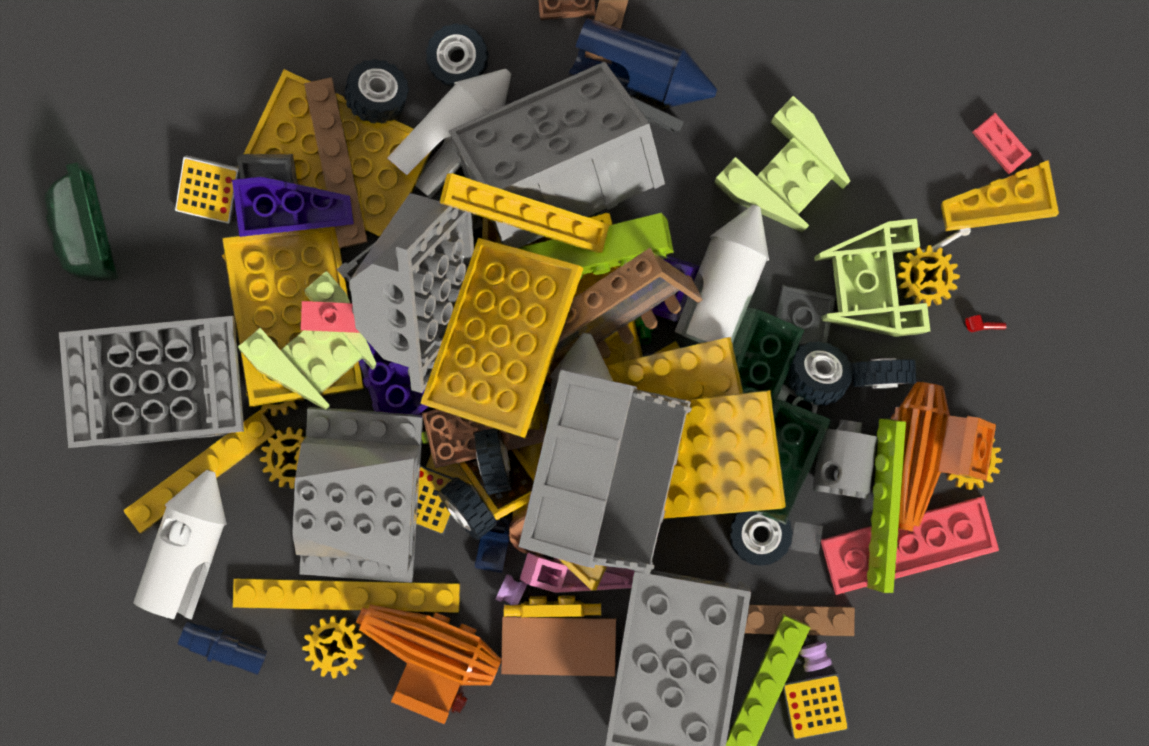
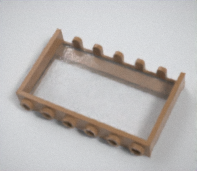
[545,248,703,384]

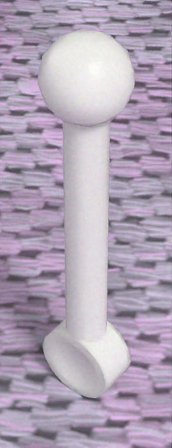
[922,228,971,260]

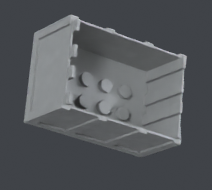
[449,62,665,248]
[518,370,692,574]
[605,570,751,746]

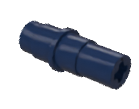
[178,621,267,675]

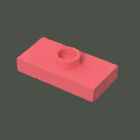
[972,113,1032,174]
[301,301,360,333]

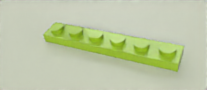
[867,419,906,593]
[726,614,810,746]

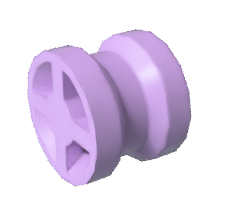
[495,574,527,605]
[799,641,832,672]

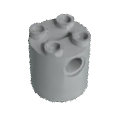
[813,420,878,499]

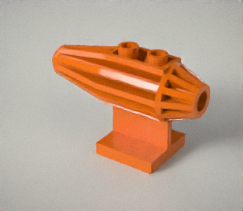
[891,382,996,531]
[356,604,502,724]

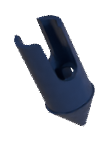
[569,18,717,109]

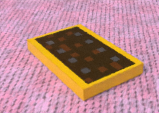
[458,449,536,520]

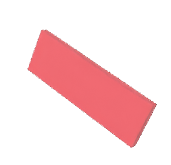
[820,496,999,595]

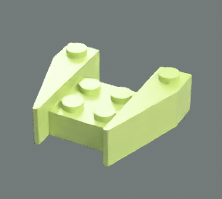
[714,96,850,232]
[814,219,930,337]
[238,271,376,410]

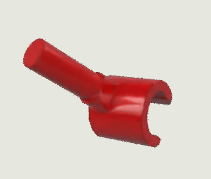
[965,314,1006,332]

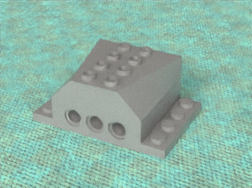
[349,193,474,393]
[59,316,244,448]
[292,406,423,583]

